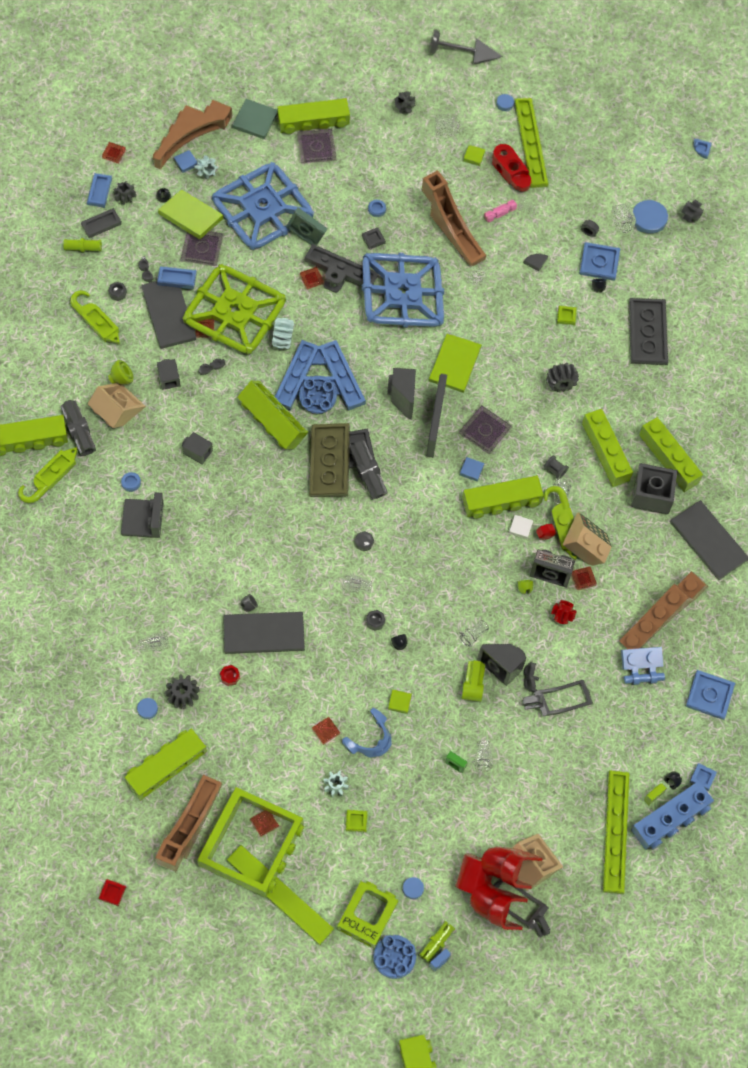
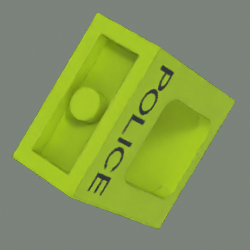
[337,881,399,949]

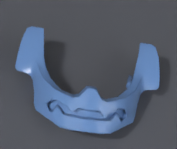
[342,708,392,758]

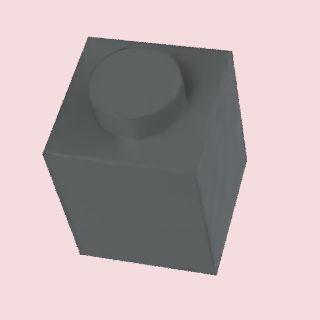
[157,359,181,390]
[182,432,213,465]

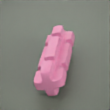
[484,200,517,222]

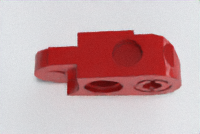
[492,144,532,192]

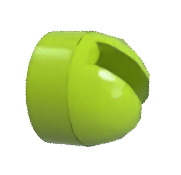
[517,580,533,594]

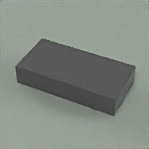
[81,208,122,238]

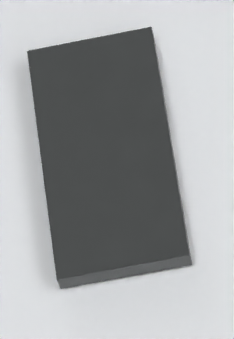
[141,281,197,349]
[629,298,668,365]
[426,374,447,458]
[670,500,748,580]
[224,612,305,654]

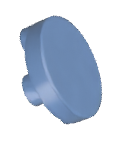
[632,200,668,233]
[299,376,337,414]
[373,935,416,979]

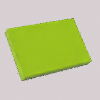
[158,189,223,239]
[429,333,482,393]

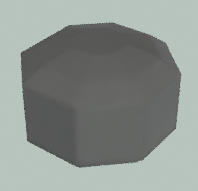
[581,220,600,237]
[108,282,127,301]
[355,531,374,551]
[366,610,386,631]

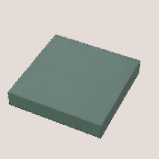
[232,99,277,140]
[286,207,328,245]

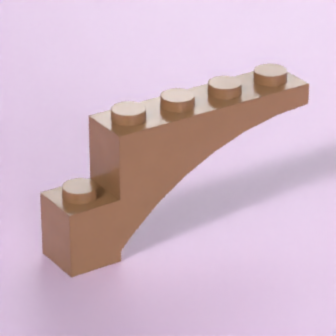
[153,100,232,170]
[421,170,486,267]
[619,571,709,649]
[155,775,222,872]

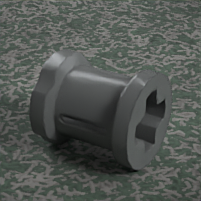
[543,455,569,480]

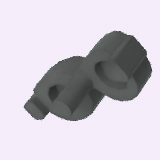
[139,256,153,283]
[199,358,226,375]
[524,662,539,692]

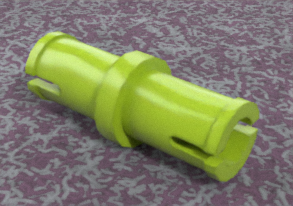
[64,238,102,253]
[419,921,455,963]

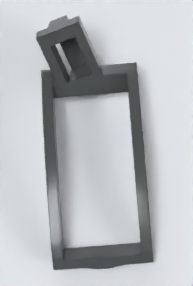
[522,679,593,716]
[494,879,550,937]

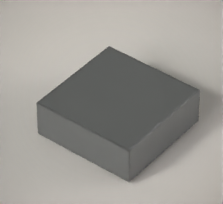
[362,227,386,250]

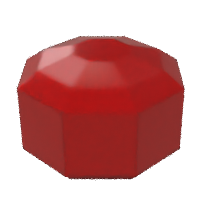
[536,524,556,540]
[220,665,240,686]

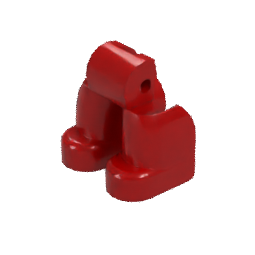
[455,846,543,930]

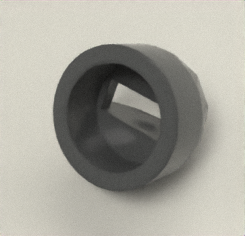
[240,594,258,612]

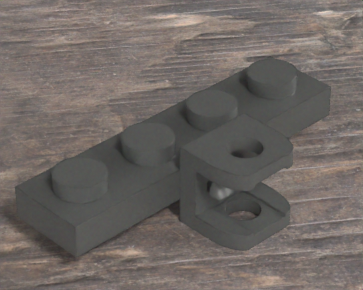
[304,244,378,293]

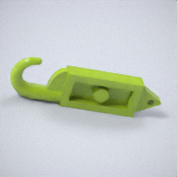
[70,290,120,345]
[18,447,78,503]
[544,486,577,560]

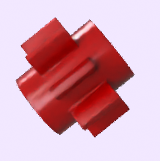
[551,600,577,624]

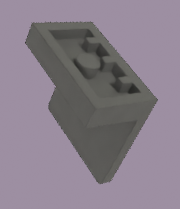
[121,492,164,538]

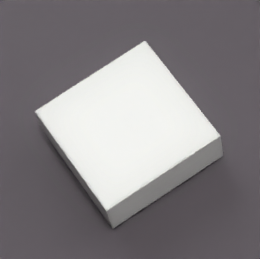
[509,515,533,539]

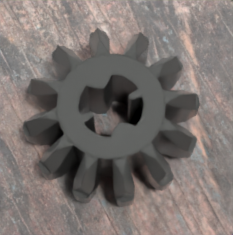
[546,362,579,392]
[165,674,200,709]

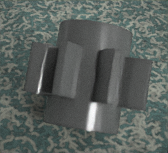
[394,91,416,113]
[113,181,136,205]
[681,200,704,222]

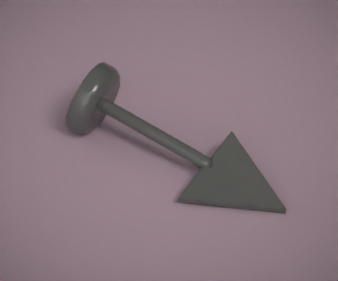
[429,29,503,65]

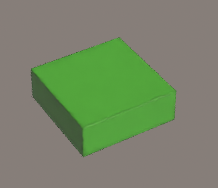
[445,751,468,773]

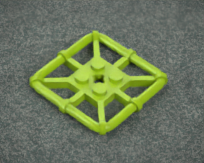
[182,264,286,355]

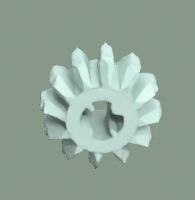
[272,318,294,349]

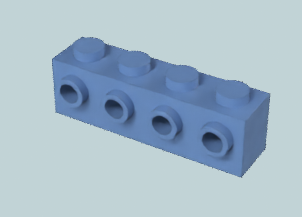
[631,781,714,850]

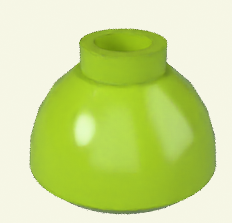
[108,360,134,385]

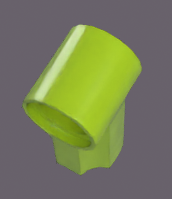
[461,660,485,702]

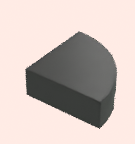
[523,253,548,272]

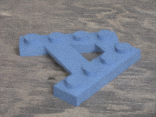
[275,340,366,411]

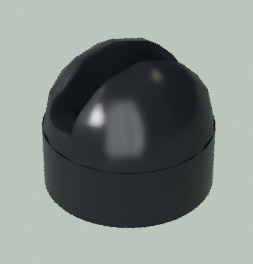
[156,188,171,203]
[592,279,607,292]
[391,634,408,650]
[664,771,682,790]

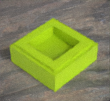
[463,145,486,166]
[557,306,577,325]
[388,689,412,714]
[644,783,667,806]
[346,810,368,832]

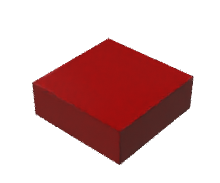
[98,879,126,907]

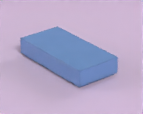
[87,173,112,208]
[157,266,197,289]

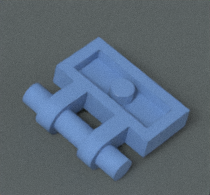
[621,647,665,685]

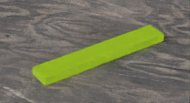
[514,97,549,188]
[603,770,630,895]
[227,845,334,945]

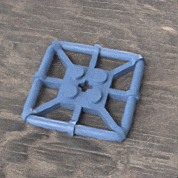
[212,162,314,250]
[362,253,444,327]

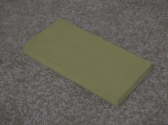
[309,423,350,497]

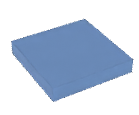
[579,242,620,281]
[686,670,735,720]

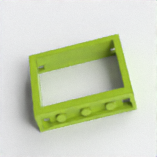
[197,787,305,898]

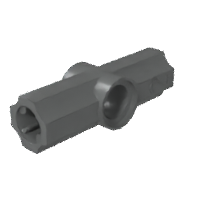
[60,400,96,456]
[349,441,388,500]

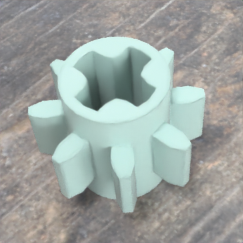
[194,155,218,179]
[323,771,349,798]

